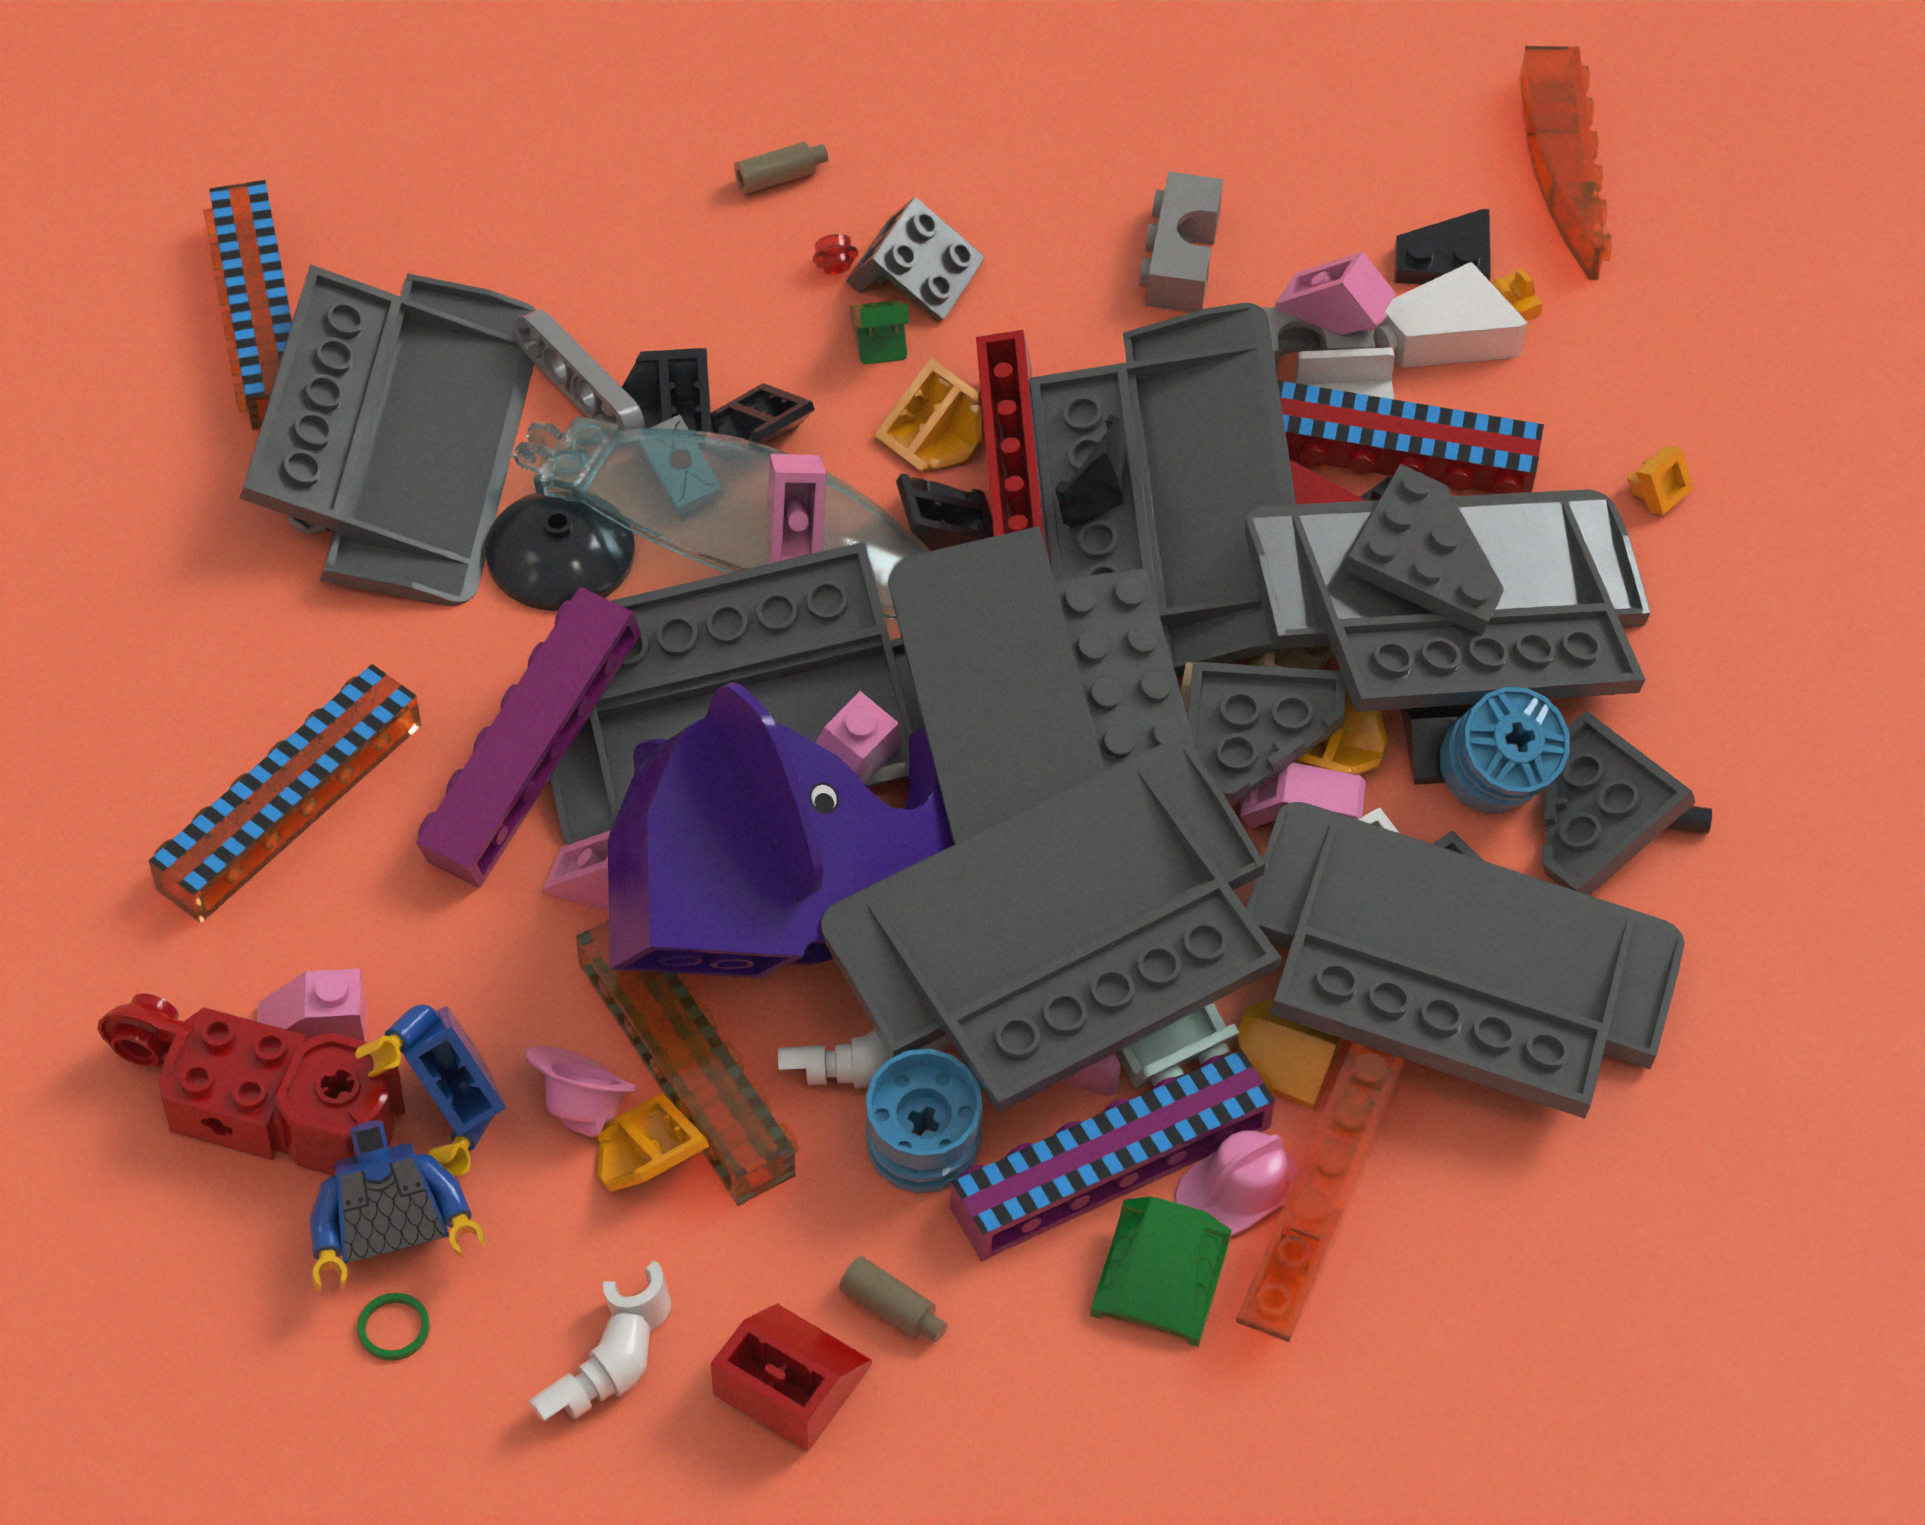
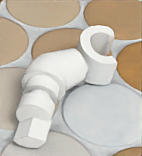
[778,1030,950,1089]
[528,1261,671,1421]

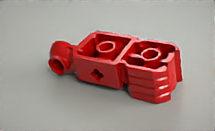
[97,993,405,1175]

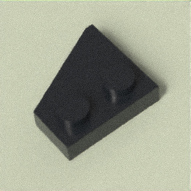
[1395,209,1491,285]

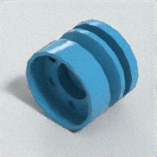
[1440,687,1570,814]
[866,1049,983,1193]

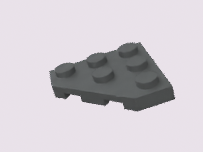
[1343,464,1505,635]
[1188,662,1346,805]
[1542,711,1696,895]

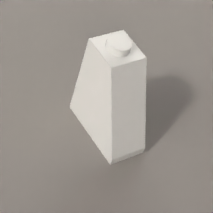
[1374,262,1528,368]

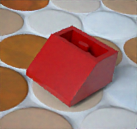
[711,1303,872,1452]

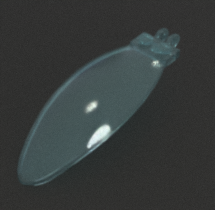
[511,416,930,620]

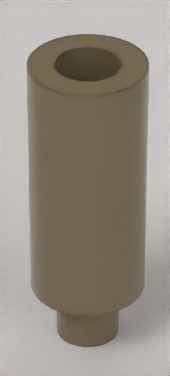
[734,141,828,195]
[839,1256,948,1343]

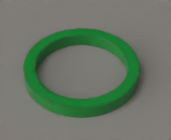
[358,1293,430,1360]

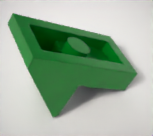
[850,300,909,364]

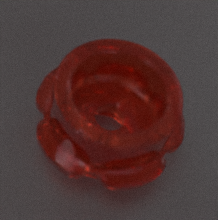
[812,234,859,275]

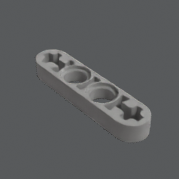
[514,309,644,445]

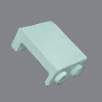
[1116,1003,1240,1090]

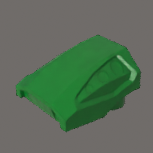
[1090,1196,1232,1347]

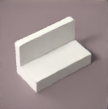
[1294,348,1395,400]

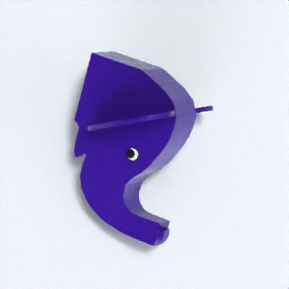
[607,682,954,978]

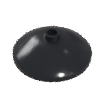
[485,488,635,611]

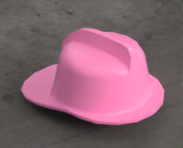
[526,1046,636,1137]
[1176,1130,1300,1236]

